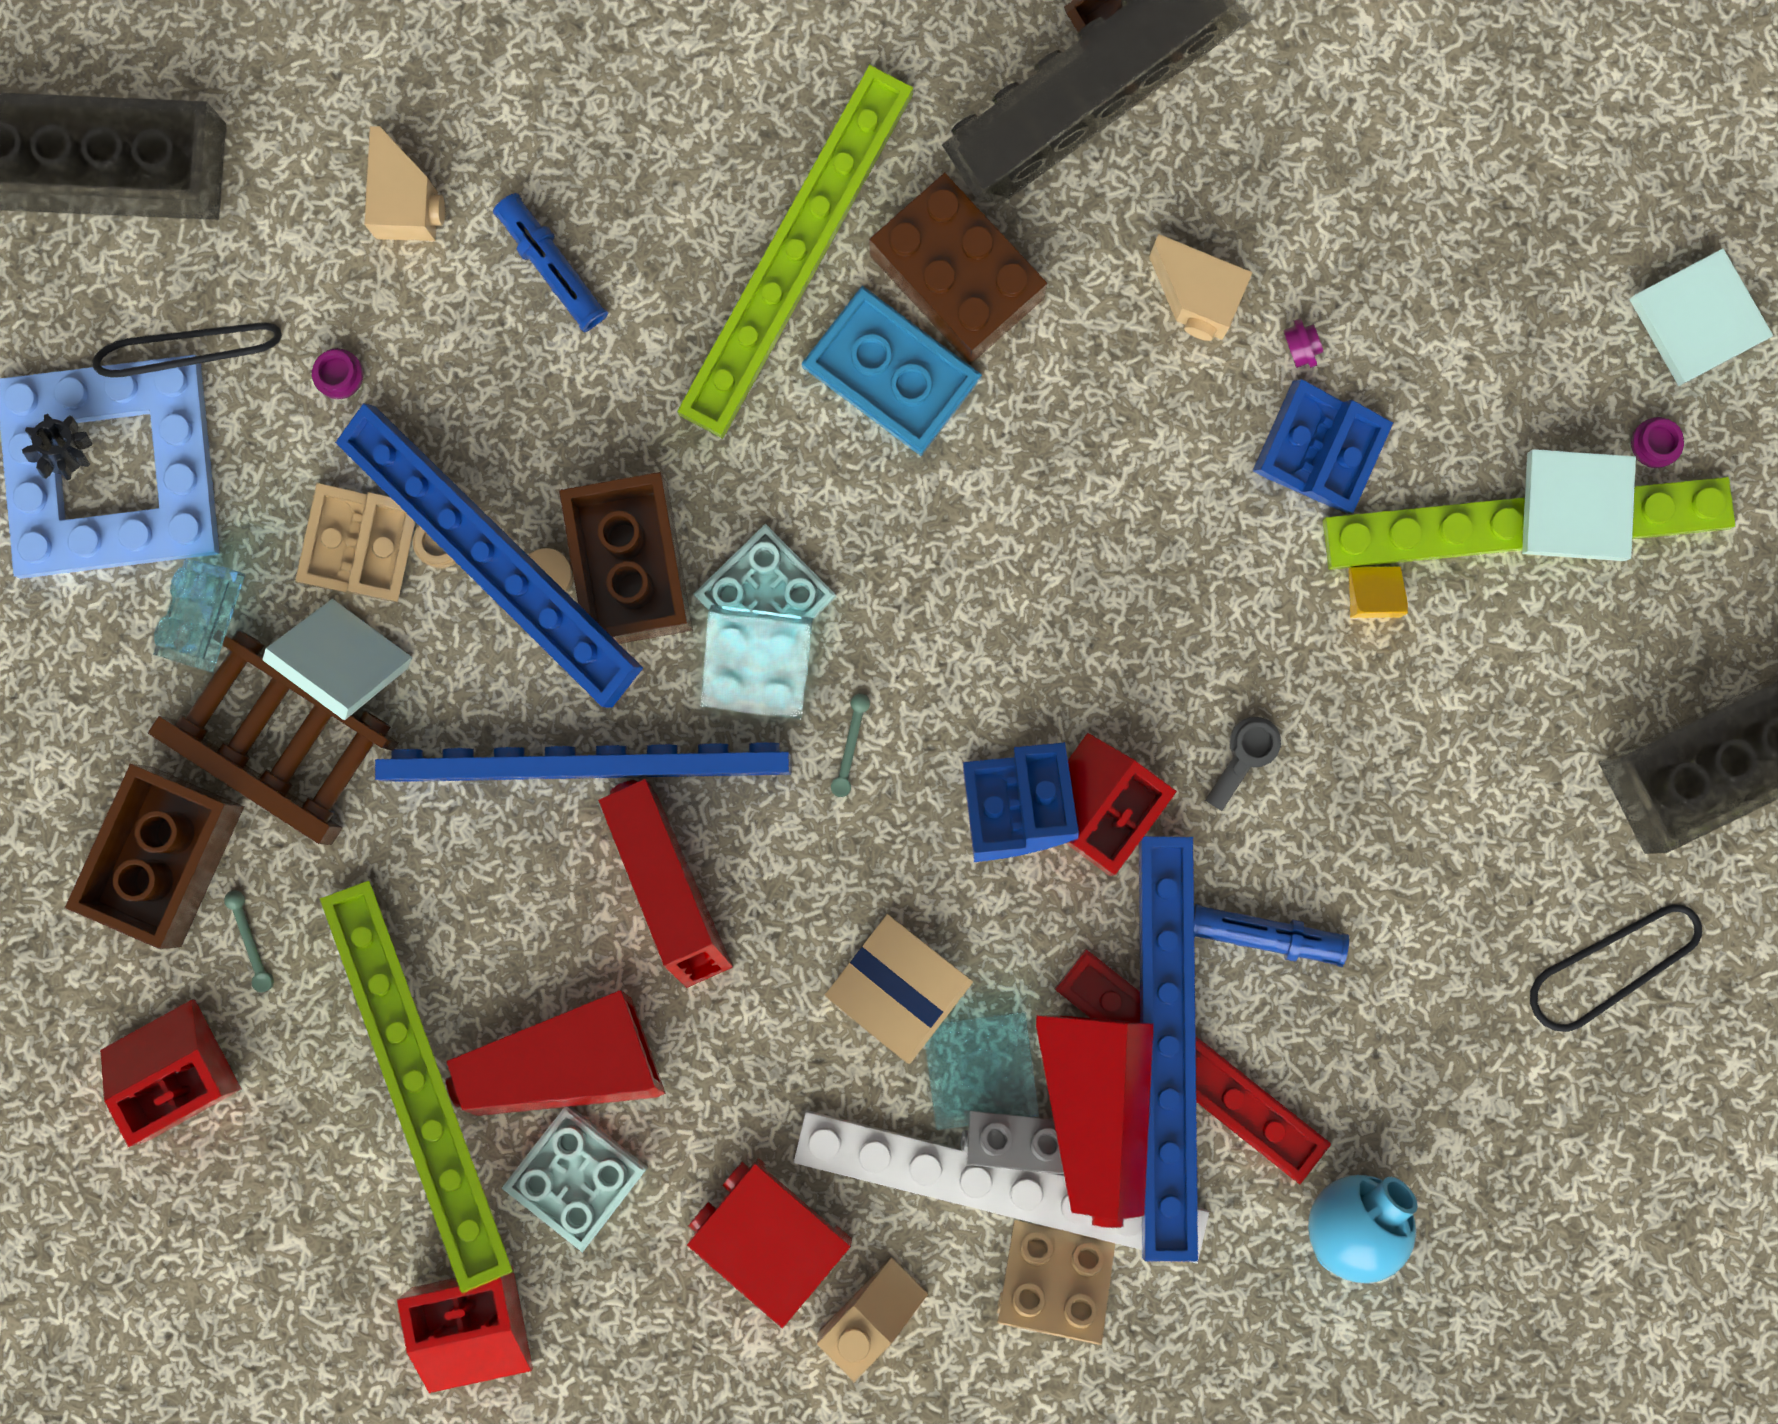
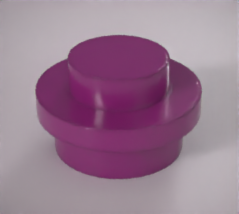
[1283,318,1324,368]
[312,348,364,399]
[1631,417,1684,468]

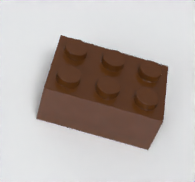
[869,172,1048,365]
[559,472,693,644]
[65,763,245,949]

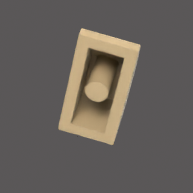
[364,126,445,241]
[1149,234,1253,341]
[817,1256,928,1382]

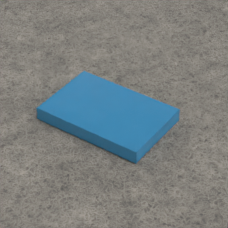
[801,286,982,456]

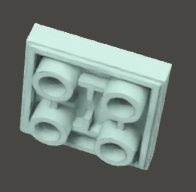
[1629,248,1773,386]
[1522,449,1636,561]
[693,524,837,667]
[262,599,412,720]
[502,1107,648,1253]

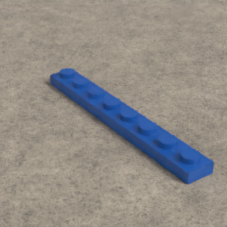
[335,403,643,708]
[375,742,791,782]
[1139,836,1198,1262]

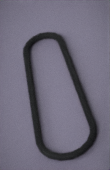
[92,323,282,378]
[1530,904,1702,1032]

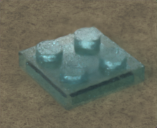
[153,559,246,673]
[701,605,813,720]
[925,1011,1039,1130]

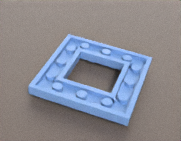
[0,355,220,579]

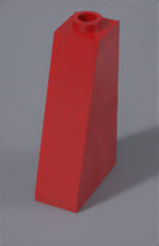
[598,779,733,988]
[445,990,666,1116]
[1036,1015,1154,1228]

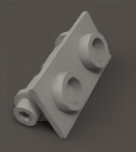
[961,1111,1064,1174]

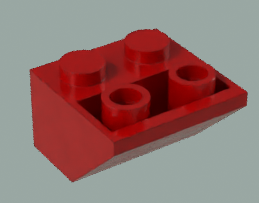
[1066,733,1177,876]
[100,999,242,1148]
[397,1265,533,1393]

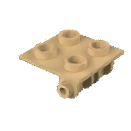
[997,1220,1115,1345]

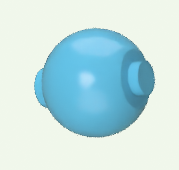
[1308,1175,1418,1283]

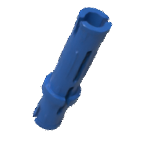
[493,193,608,332]
[1194,904,1349,967]

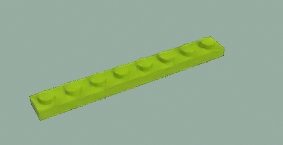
[677,65,913,439]
[1323,477,1736,570]
[319,881,513,1293]

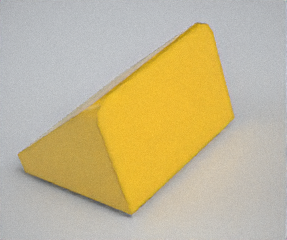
[1349,566,1408,618]

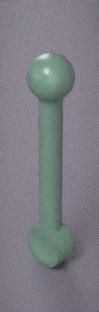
[831,693,870,797]
[224,890,274,993]

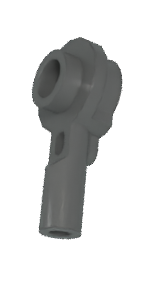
[1205,717,1281,811]

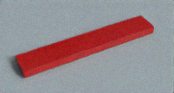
[1054,949,1331,1185]

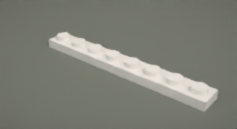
[793,1110,1209,1264]

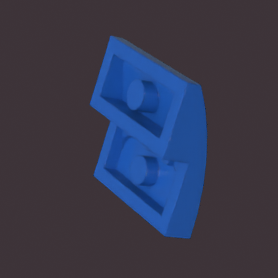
[1252,379,1393,514]
[963,742,1079,862]

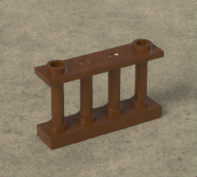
[148,629,399,845]

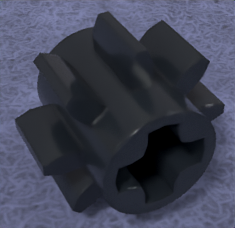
[22,414,93,480]

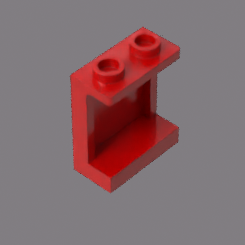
[687,1158,852,1329]

